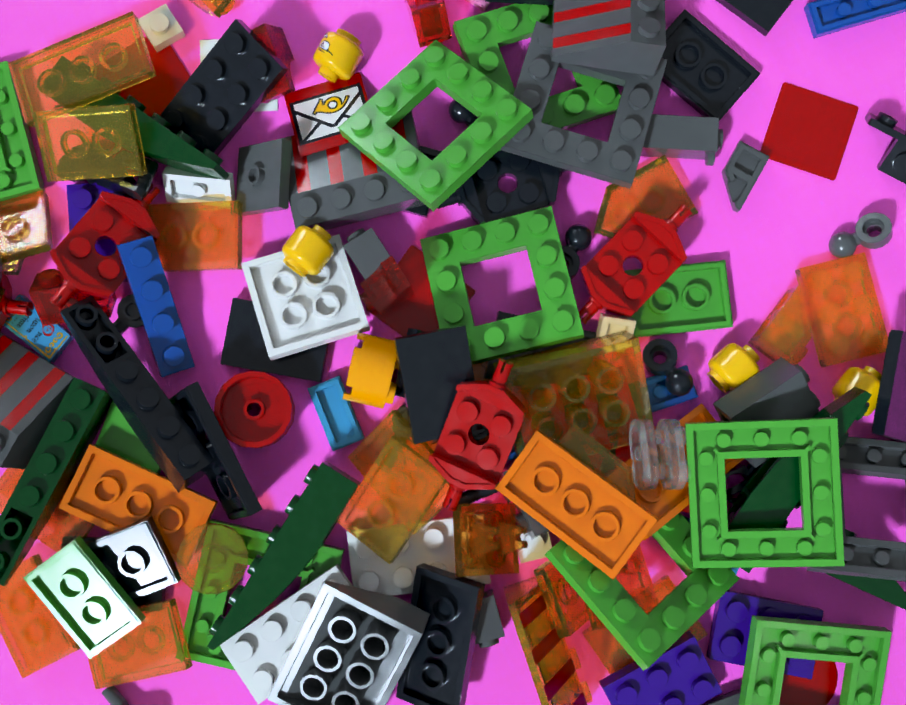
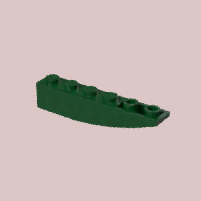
[40,57,229,180]
[0,377,112,586]
[727,387,872,573]
[207,461,361,650]

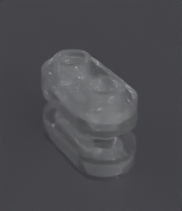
[629,419,691,490]

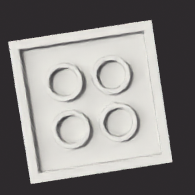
[241,234,370,361]

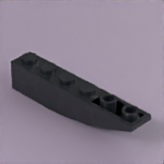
[60,295,214,493]

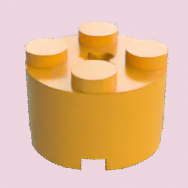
[342,332,399,409]

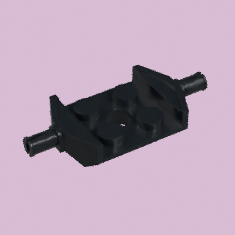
[437,150,569,224]

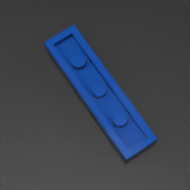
[116,236,195,377]

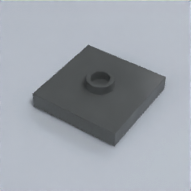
[235,138,292,216]

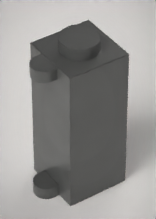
[639,114,723,166]

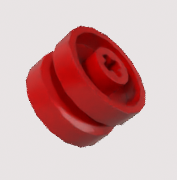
[214,371,295,448]

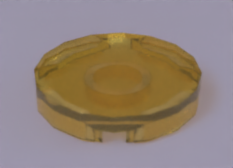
[176,523,248,594]

